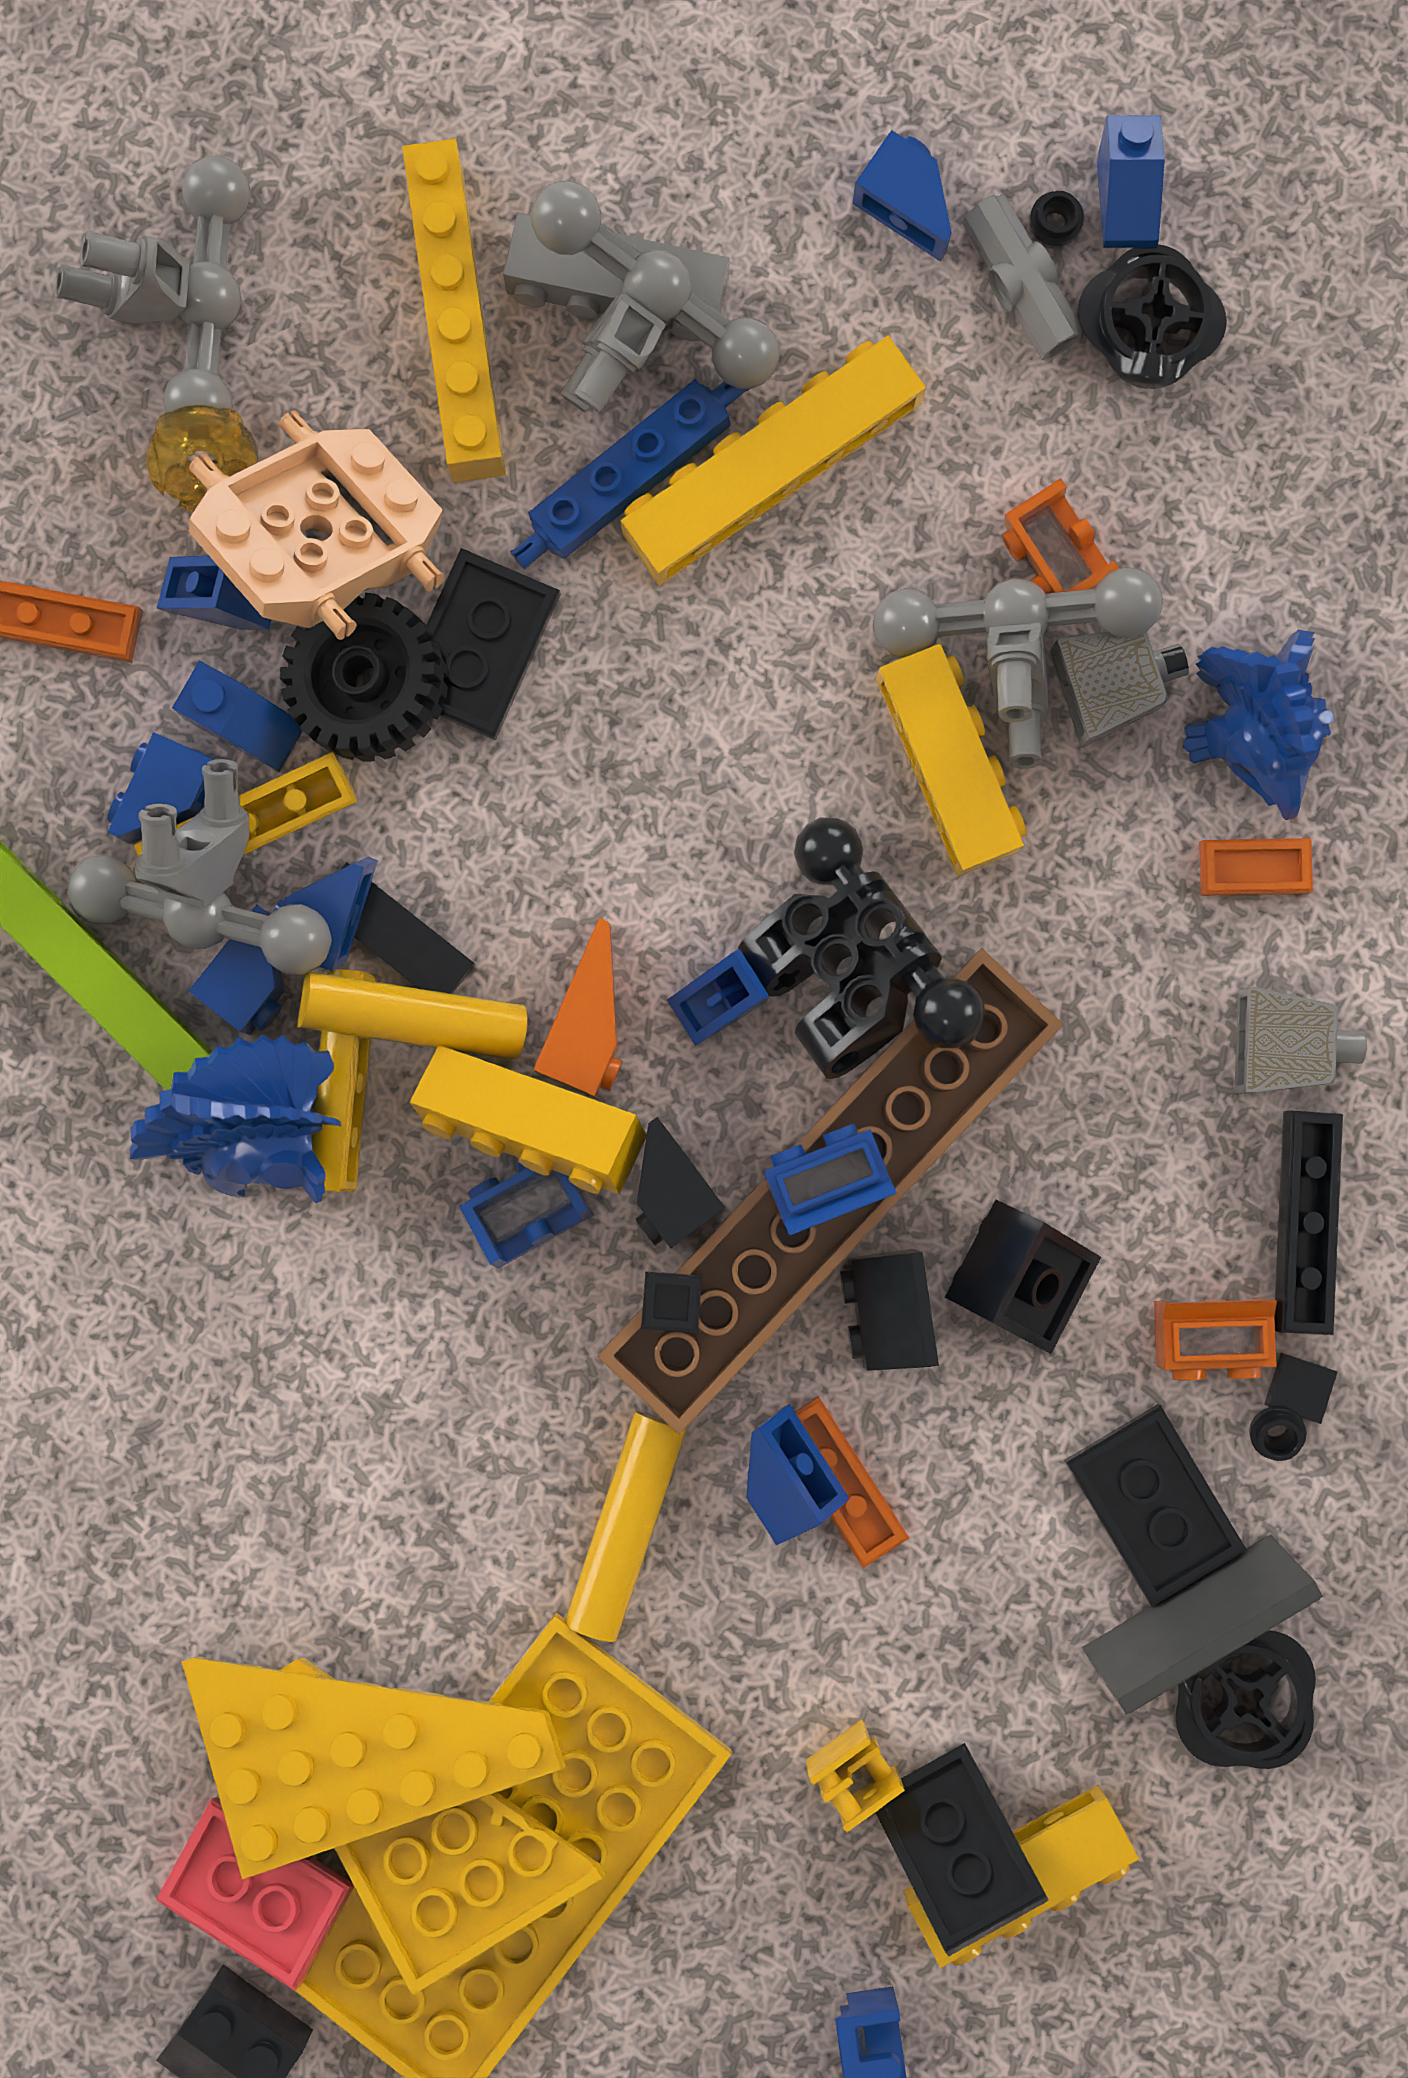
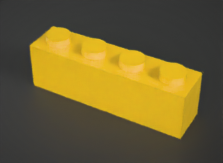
[876,643,1027,877]
[409,1046,647,1195]
[904,1785,1139,1968]

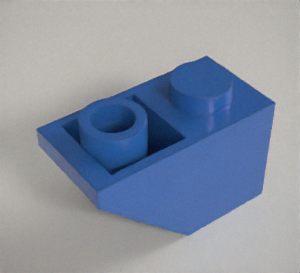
[107,732,215,844]

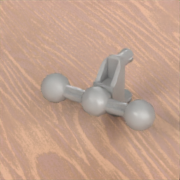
[55,156,251,438]
[531,180,779,413]
[872,567,1164,769]
[67,759,332,975]

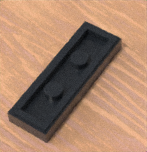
[340,862,476,994]

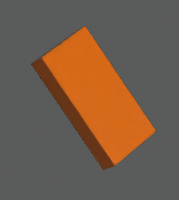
[1199,838,1313,896]

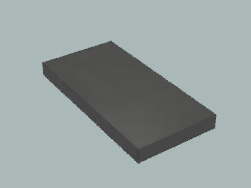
[1082,1534,1323,1715]

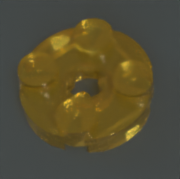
[146,405,259,512]

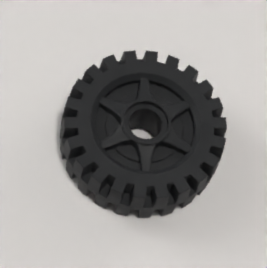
[280,592,449,762]

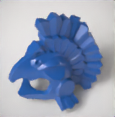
[1183,629,1334,820]
[130,1034,341,1203]

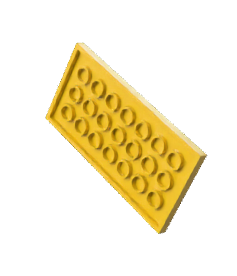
[294,1613,732,2078]

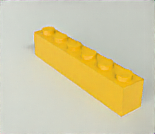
[402,138,506,483]
[621,335,926,586]

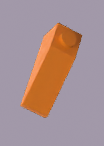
[533,918,623,1098]

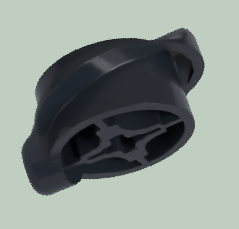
[1078,244,1227,389]
[1175,1630,1316,1769]

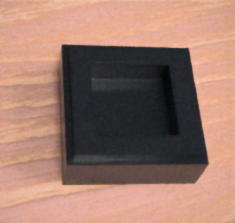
[641,1271,702,1333]
[1264,1353,1338,1424]

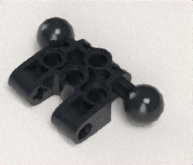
[738,817,985,1079]

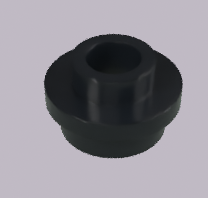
[1029,191,1084,246]
[1249,1406,1307,1461]

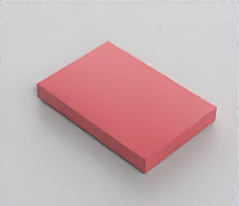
[156,1797,354,1990]

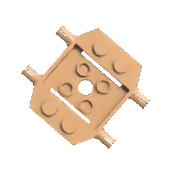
[189,410,445,640]

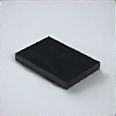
[426,548,561,740]
[1064,1404,1247,1607]
[875,1743,1049,1956]

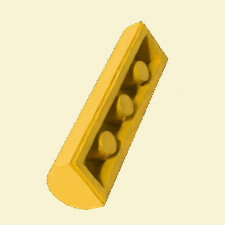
[133,752,358,856]
[311,969,377,1192]
[297,972,527,1059]
[565,1410,687,1642]

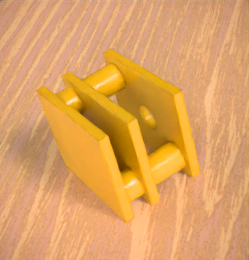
[806,1719,905,1833]

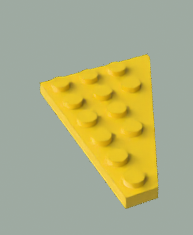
[182,1656,566,1880]
[282,1657,606,1996]

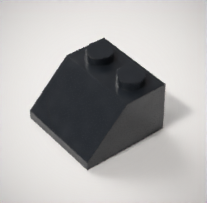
[635,1117,725,1249]
[944,1199,1101,1354]
[840,1249,939,1371]
[156,1965,313,2078]

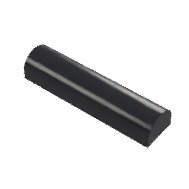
[1274,1110,1343,1335]

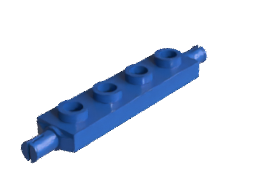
[510,379,750,570]

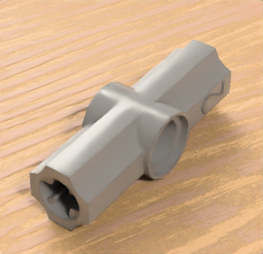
[962,194,1084,360]

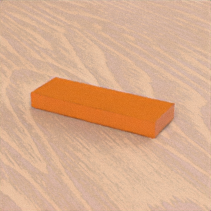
[0,581,143,663]
[795,1396,909,1568]

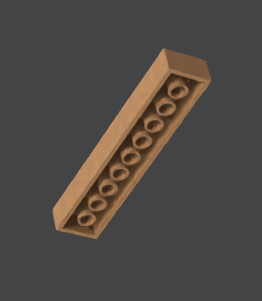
[597,948,1064,1435]

